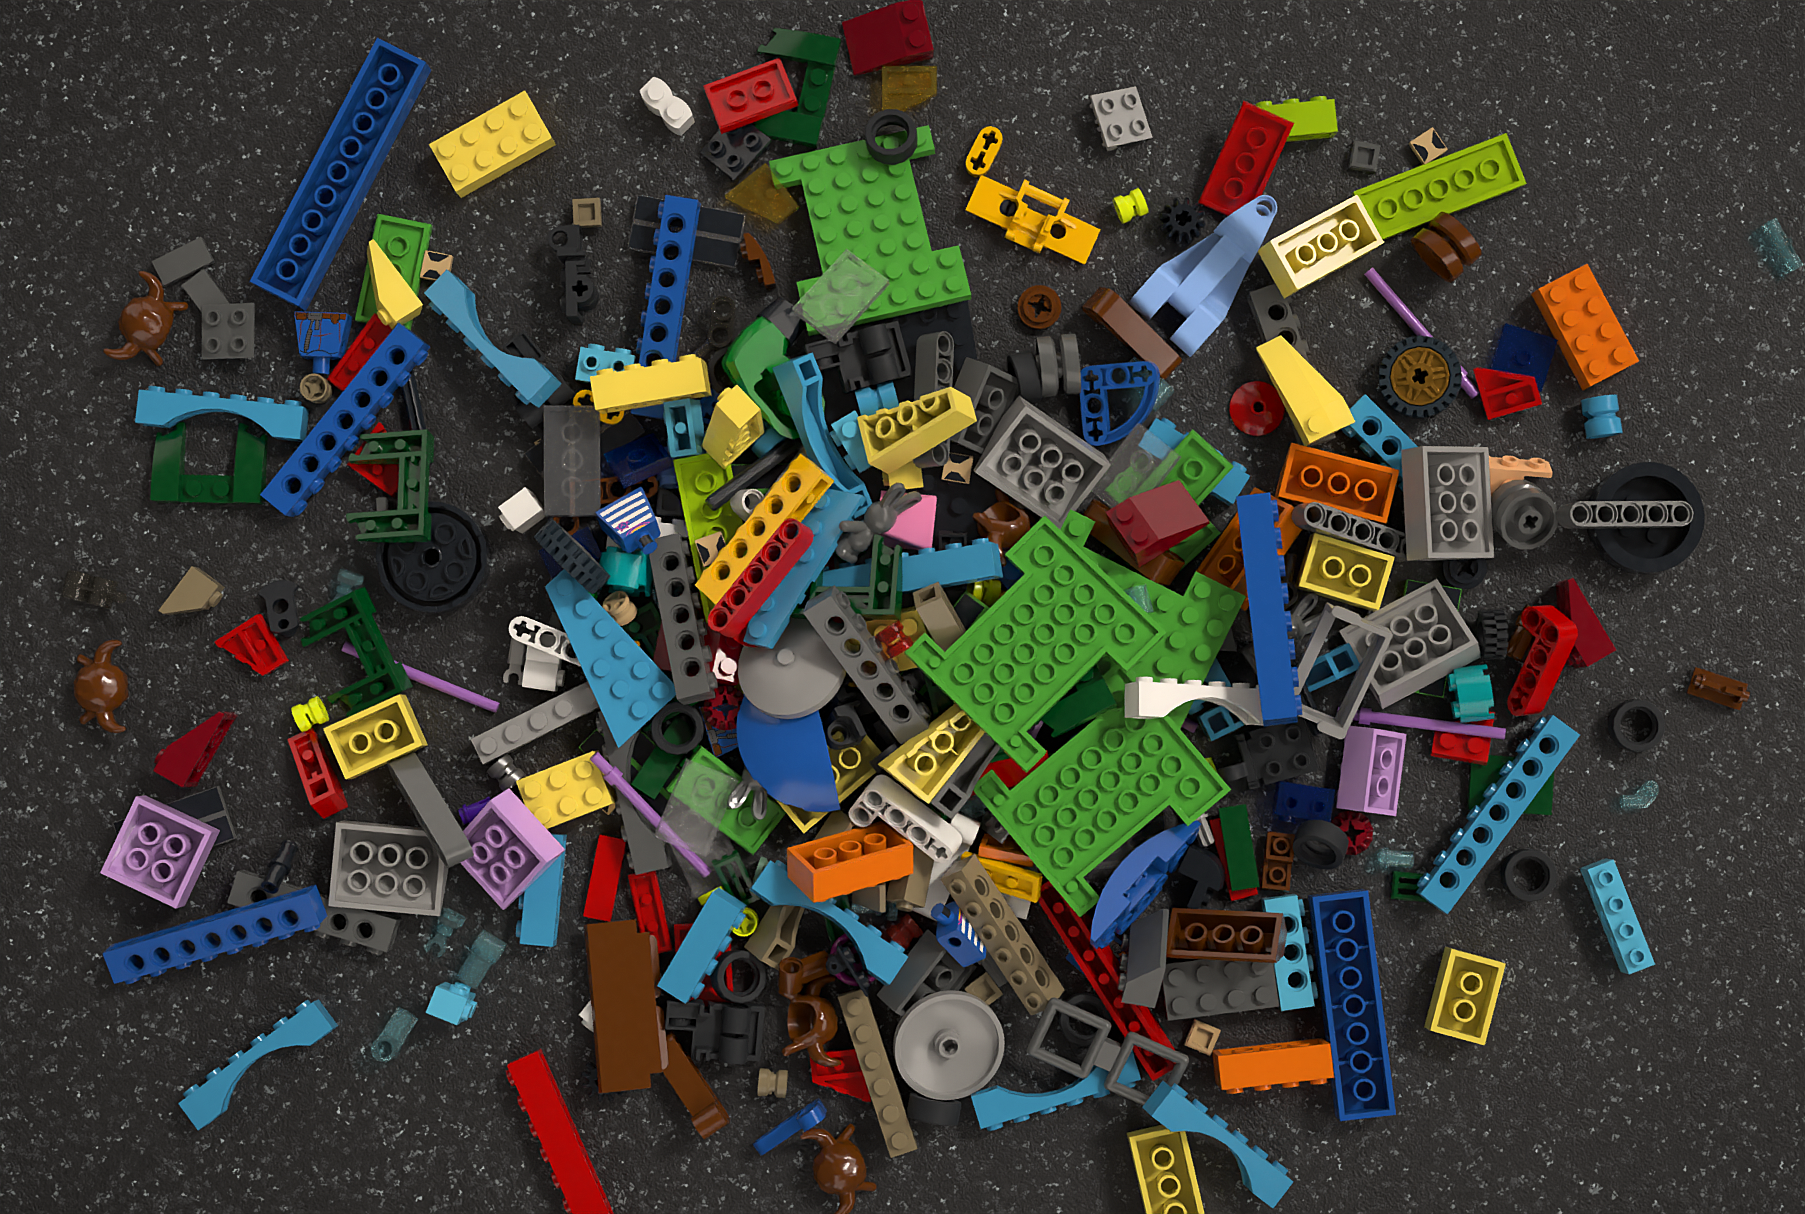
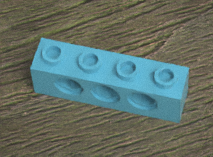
[1580,858,1655,974]
[1261,894,1318,1011]

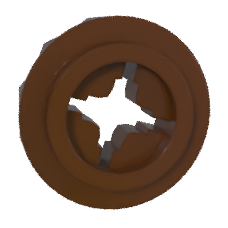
[1018,285,1061,329]

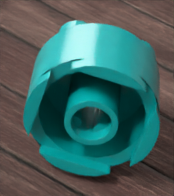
[599,546,653,597]
[1447,664,1495,723]

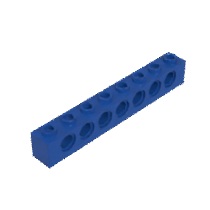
[631,195,701,420]
[260,323,430,517]
[103,885,327,984]

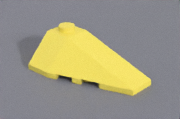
[1256,336,1355,446]

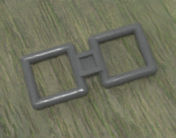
[1027,997,1189,1105]

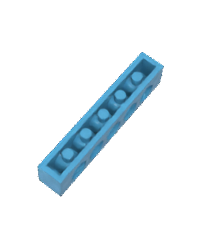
[1341,394,1418,492]

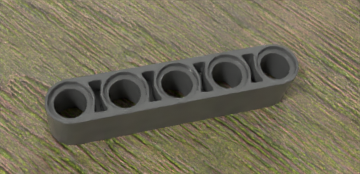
[913,331,954,468]
[1557,501,1694,529]
[1292,502,1407,562]
[388,752,474,868]

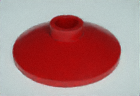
[1229,381,1284,436]

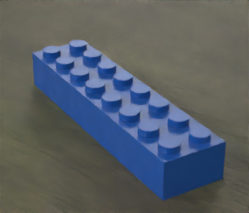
[1236,492,1303,726]
[1308,889,1396,1121]

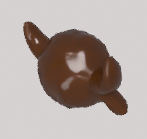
[103,271,188,366]
[972,487,1037,566]
[73,640,129,733]
[779,975,841,1067]
[800,1124,877,1214]

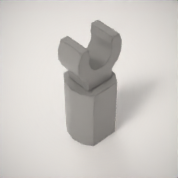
[503,636,527,685]

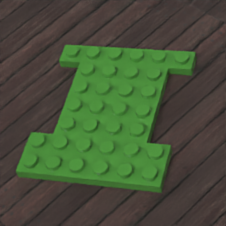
[769,125,972,336]
[1060,509,1246,729]
[905,516,1167,773]
[973,664,1231,917]

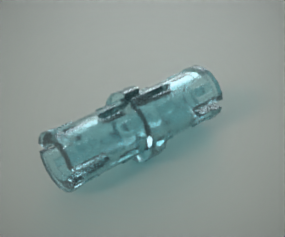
[1760,217,1804,274]

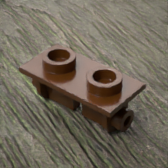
[1687,667,1750,710]

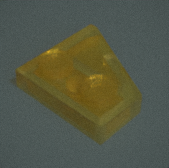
[882,66,937,112]
[725,163,800,224]

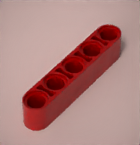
[707,518,814,638]

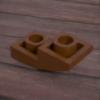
[740,233,777,290]
[1260,832,1295,893]

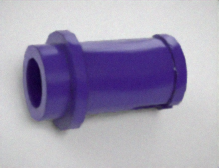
[458,796,491,825]

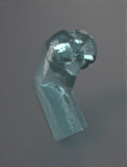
[1620,780,1659,809]

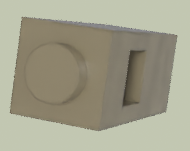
[913,582,966,652]
[886,842,934,912]

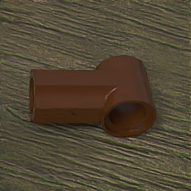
[1506,604,1536,663]
[778,950,830,995]

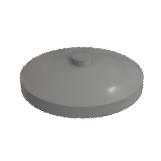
[738,616,846,719]
[893,990,1005,1100]

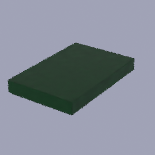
[1467,755,1554,815]

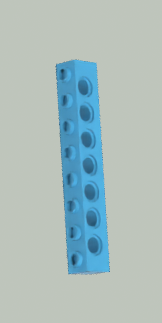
[1416,715,1580,914]

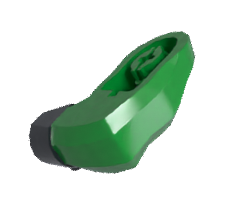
[722,297,825,439]

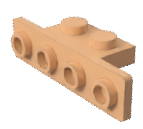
[1489,456,1552,496]

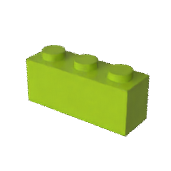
[1256,96,1338,142]

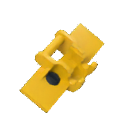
[965,175,1101,265]

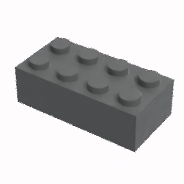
[1161,958,1279,1021]

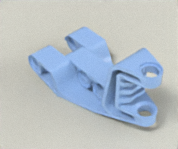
[1128,195,1277,357]

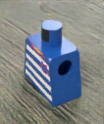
[595,487,661,554]
[931,901,986,967]

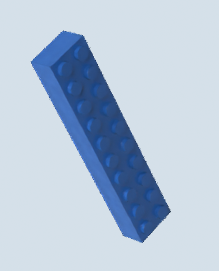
[250,38,431,311]

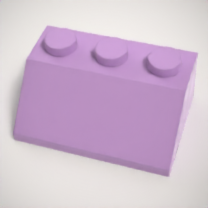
[1336,726,1407,816]

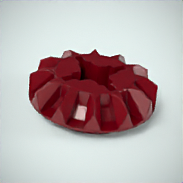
[703,686,744,730]
[1331,811,1374,855]

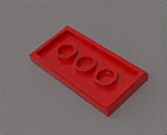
[1198,101,1294,216]

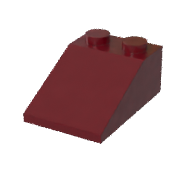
[842,0,934,76]
[1106,480,1210,568]
[1556,578,1616,669]
[652,618,744,687]
[153,711,237,787]

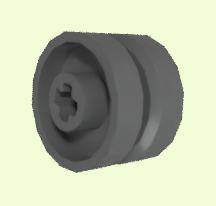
[1035,333,1081,397]
[1491,480,1558,549]

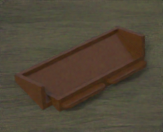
[584,919,668,1093]

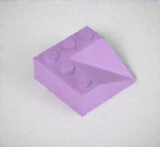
[460,788,565,910]
[100,795,220,908]

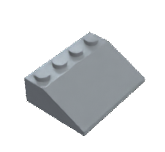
[974,396,1111,529]
[1401,446,1494,561]
[1339,579,1481,709]
[328,820,448,916]

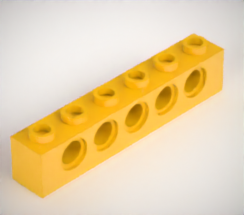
[695,454,834,604]

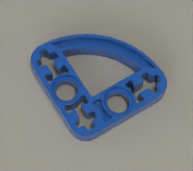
[1080,361,1160,446]

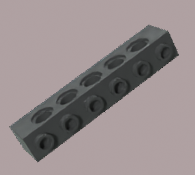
[1246,283,1337,447]
[649,533,718,705]
[803,585,931,744]
[227,870,401,955]

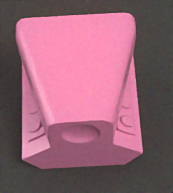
[880,490,937,550]

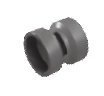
[487,754,526,791]

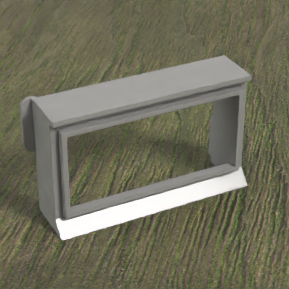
[1294,602,1393,739]

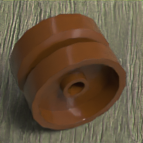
[1411,212,1482,283]

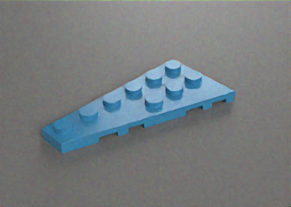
[744,484,867,649]
[545,569,676,748]

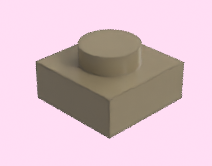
[572,198,602,228]
[964,971,1003,1005]

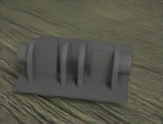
[202,303,255,361]

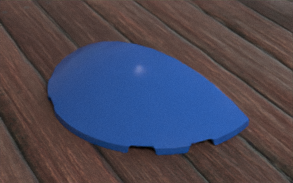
[736,694,840,812]
[1090,820,1201,949]

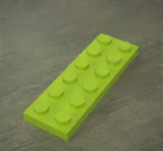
[1352,133,1527,240]
[673,453,748,623]

